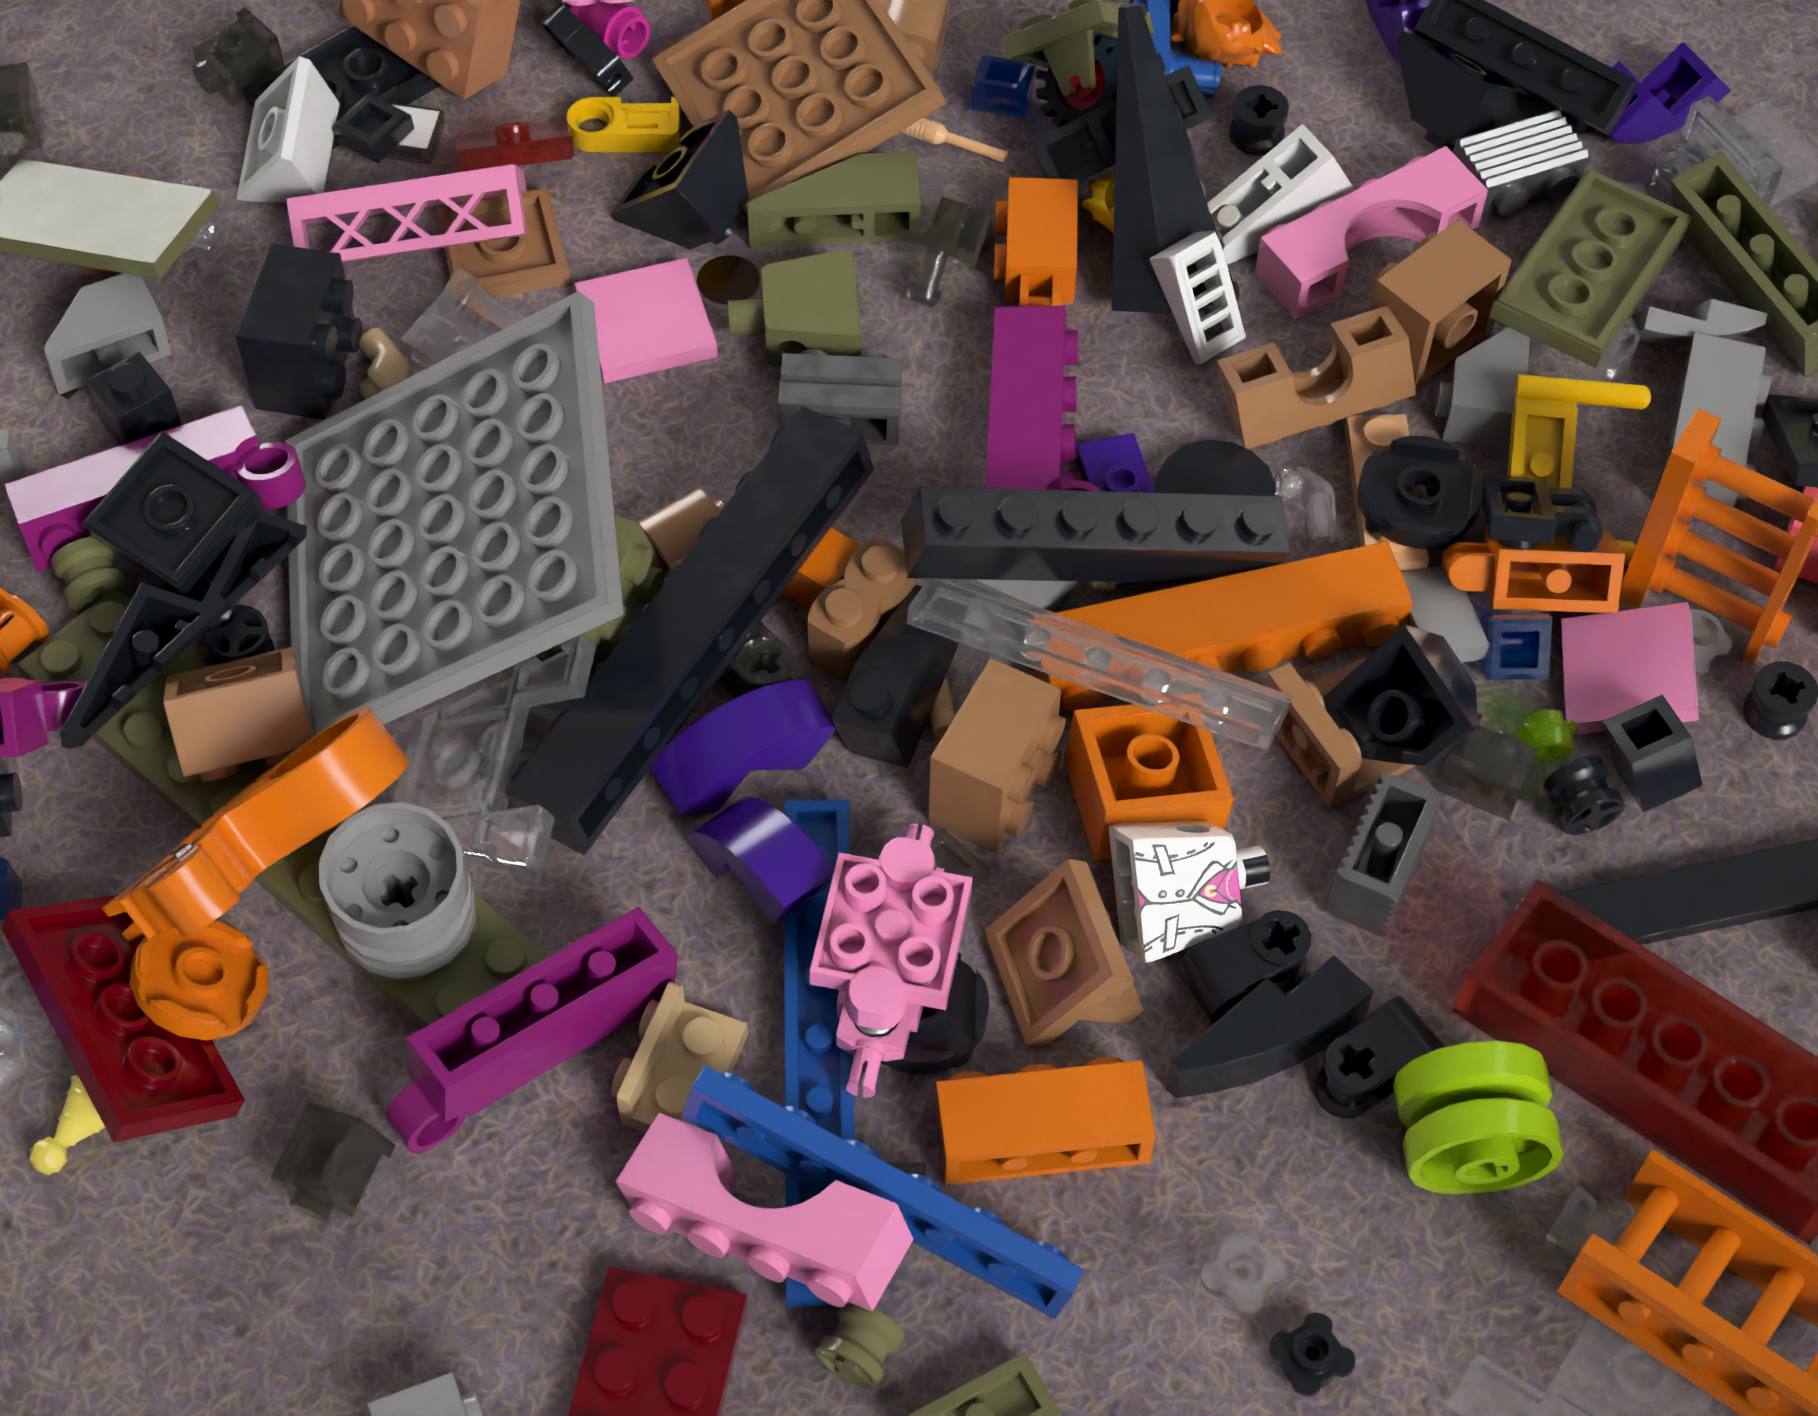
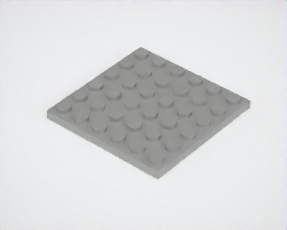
[286,291,624,736]

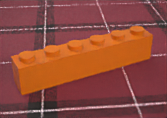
[1026,541,1413,712]

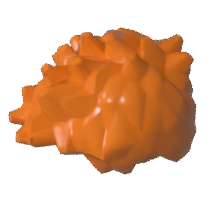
[1170,0,1282,68]

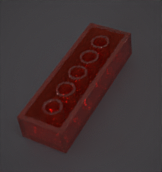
[1452,879,1818,1245]

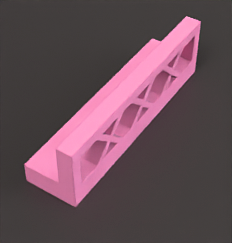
[286,164,528,263]

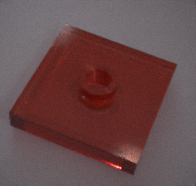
[456,121,575,172]

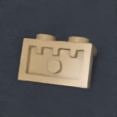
[611,982,748,1133]

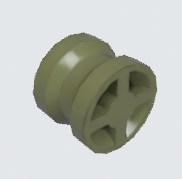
[51,537,129,611]
[815,1302,905,1390]

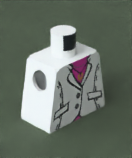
[1108,821,1270,963]

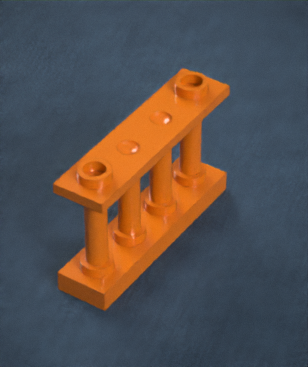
[1620,408,1818,664]
[1557,1149,1818,1416]

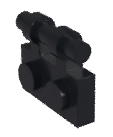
[1482,475,1603,552]

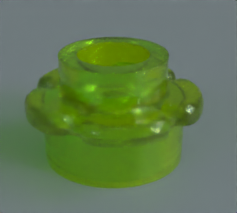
[1514,709,1579,760]

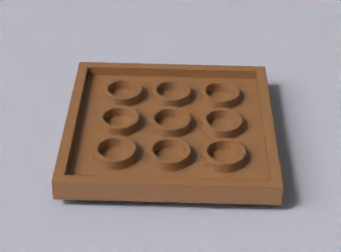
[652,0,946,215]

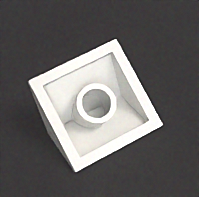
[236,56,340,203]

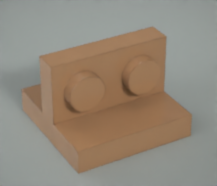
[984,859,1144,1047]

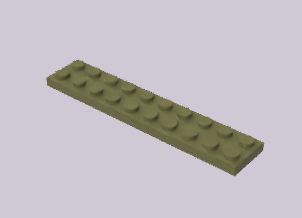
[17,590,550,1028]

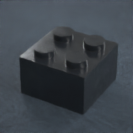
[235,243,362,420]

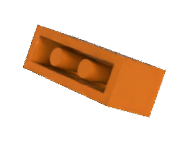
[935,1057,1156,1185]

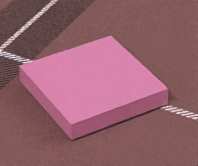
[574,258,718,384]
[1561,602,1699,736]

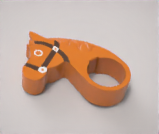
[102,707,410,942]

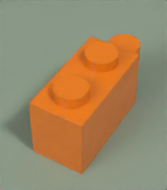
[994,177,1078,307]
[1442,526,1625,613]

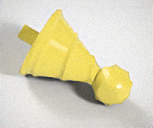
[29,1075,105,1176]

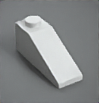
[1207,124,1355,264]

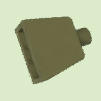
[728,249,862,366]

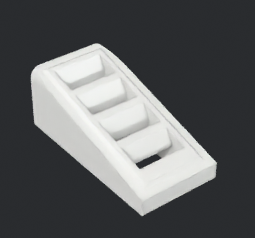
[1149,231,1246,364]

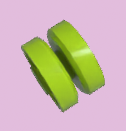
[1393,1041,1564,1195]

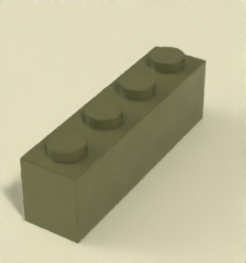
[1671,152,1818,378]

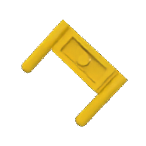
[1507,374,1651,566]

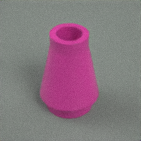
[570,0,650,58]

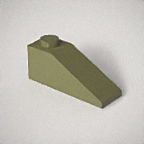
[747,151,921,248]

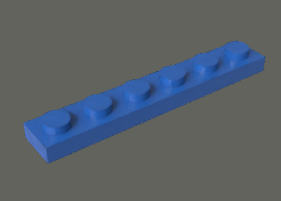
[681,1065,1085,1319]

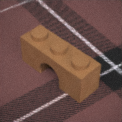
[1217,305,1416,449]

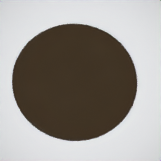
[697,255,760,304]

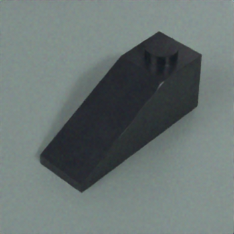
[831,585,975,768]

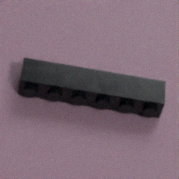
[901,486,1291,584]

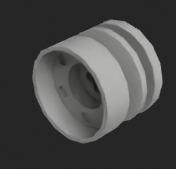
[319,802,476,979]

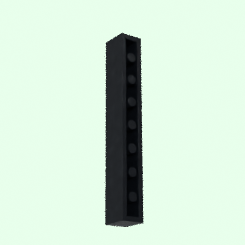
[505,406,874,855]

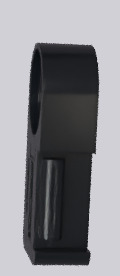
[540,2,634,97]

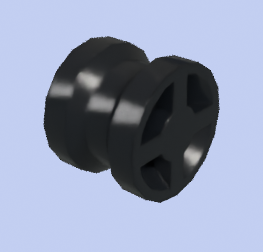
[1229,85,1289,156]
[204,605,275,665]
[1743,661,1818,740]
[1543,756,1625,836]

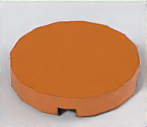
[129,920,269,1041]

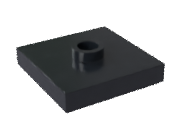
[81,431,263,596]

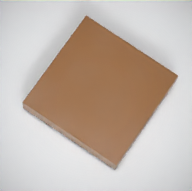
[435,187,571,306]

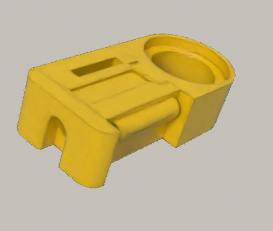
[567,97,681,152]

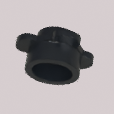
[1269,1313,1356,1397]

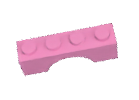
[1255,146,1488,319]
[615,1113,914,1312]

